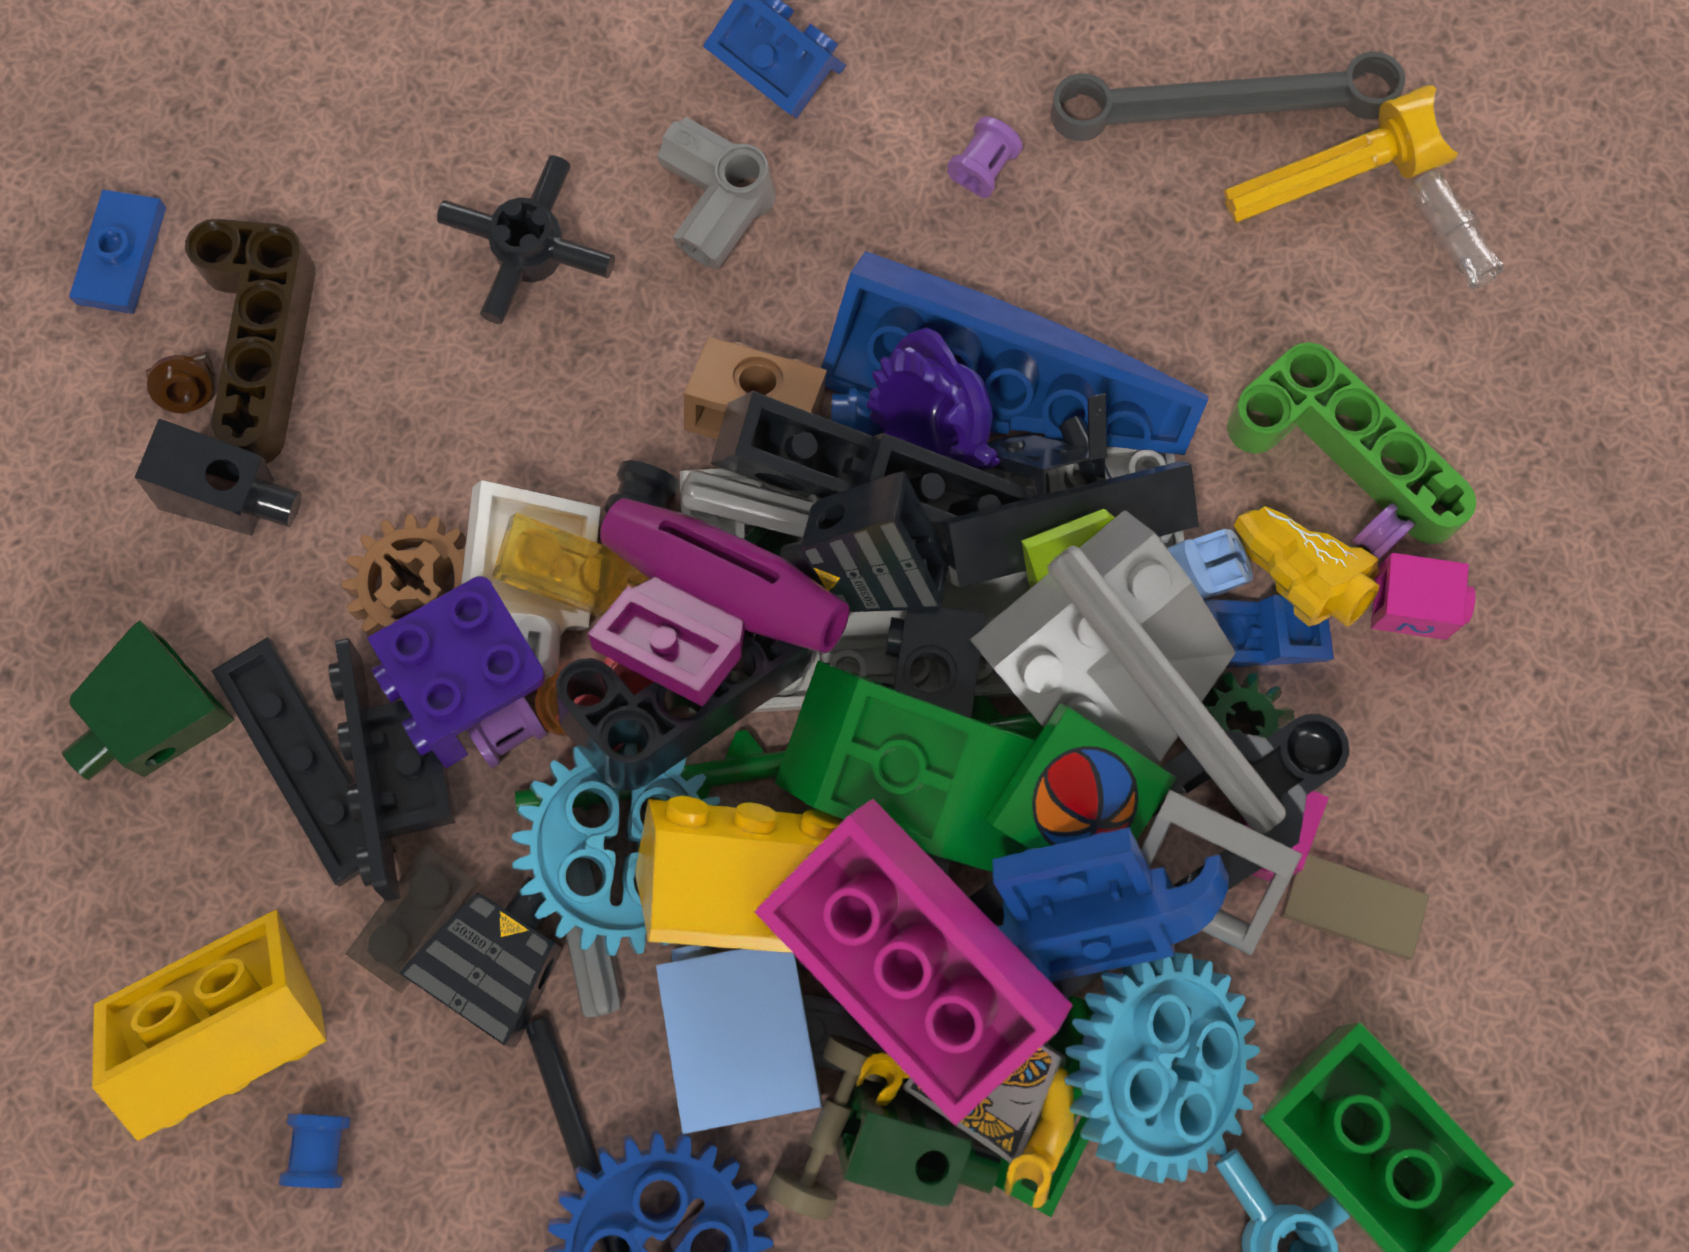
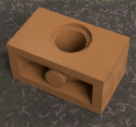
[684,336,827,439]

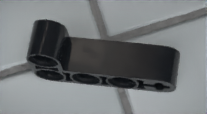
[556,630,814,791]

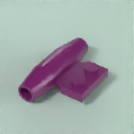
[588,498,849,707]

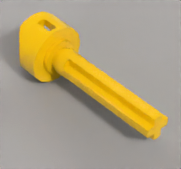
[1223,85,1458,223]

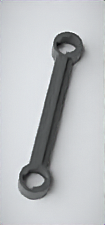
[1050,52,1405,141]

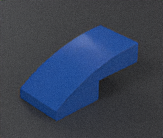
[1204,595,1334,668]

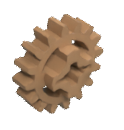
[342,514,466,636]

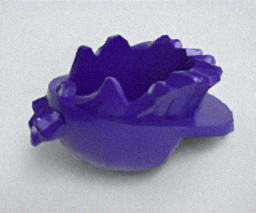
[866,327,1000,471]

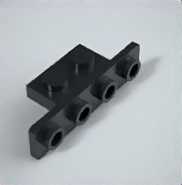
[328,638,456,902]

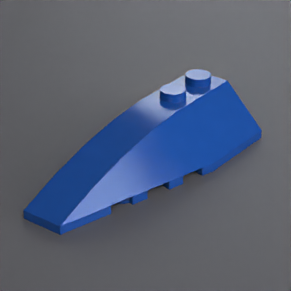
[821,251,1209,455]

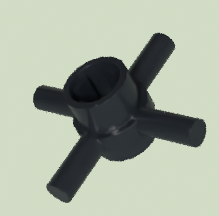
[437,155,615,324]

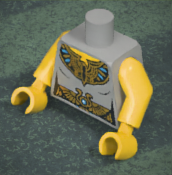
[856,1043,1074,1208]

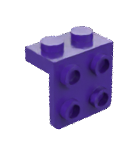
[367,576,545,768]

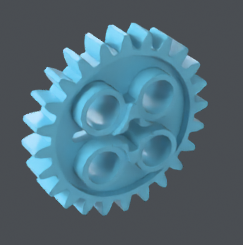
[511,742,721,956]
[1065,952,1260,1183]

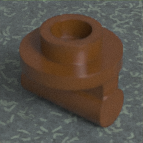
[146,352,215,414]

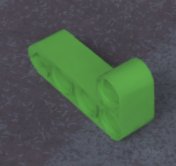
[1227,342,1477,544]

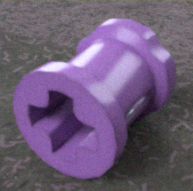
[947,116,1023,198]
[466,697,548,769]

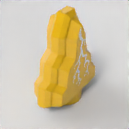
[1234,506,1380,627]

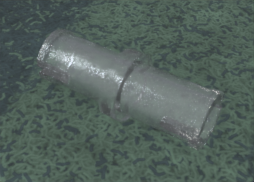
[1407,170,1505,289]

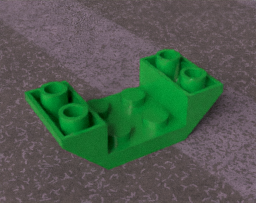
[774,660,1037,872]

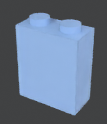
[656,945,823,1134]

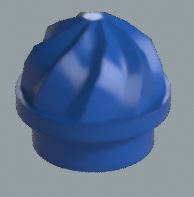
[831,388,884,436]

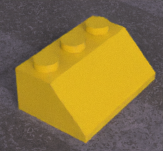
[635,796,844,953]
[92,909,327,1141]

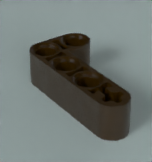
[185,219,315,464]

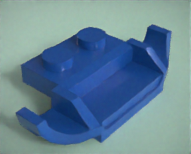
[993,828,1229,982]

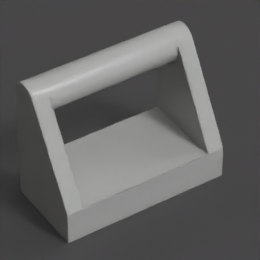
[1141,790,1302,955]

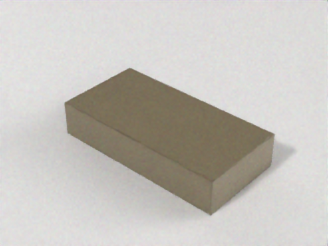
[1280,854,1430,960]

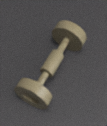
[766,1034,886,1220]

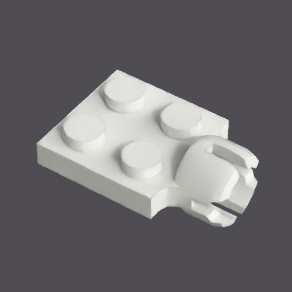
[461,480,600,676]

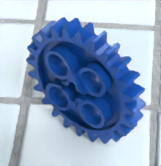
[544,1130,773,1252]

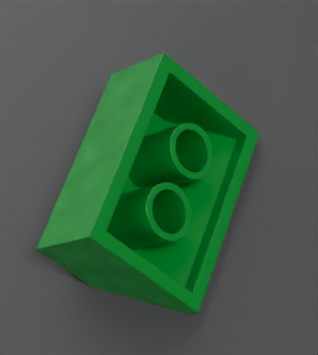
[1259,1022,1515,1252]

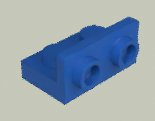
[703,0,847,118]

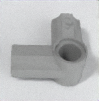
[657,117,776,270]

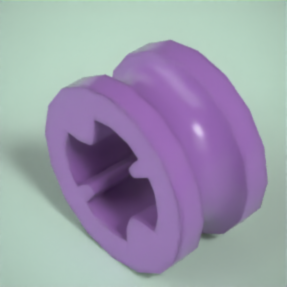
[1351,503,1416,560]

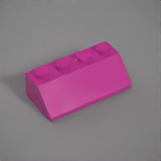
[754,799,1072,1126]

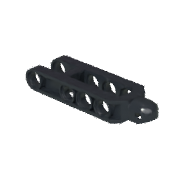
[969,714,1350,999]

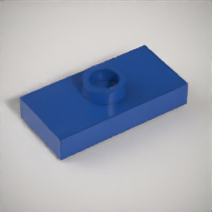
[69,189,166,314]

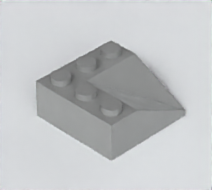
[970,510,1236,764]

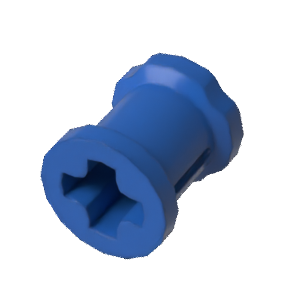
[278,1113,351,1188]

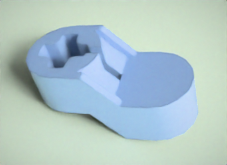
[1167,529,1253,599]

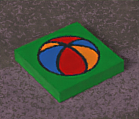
[986,703,1177,849]

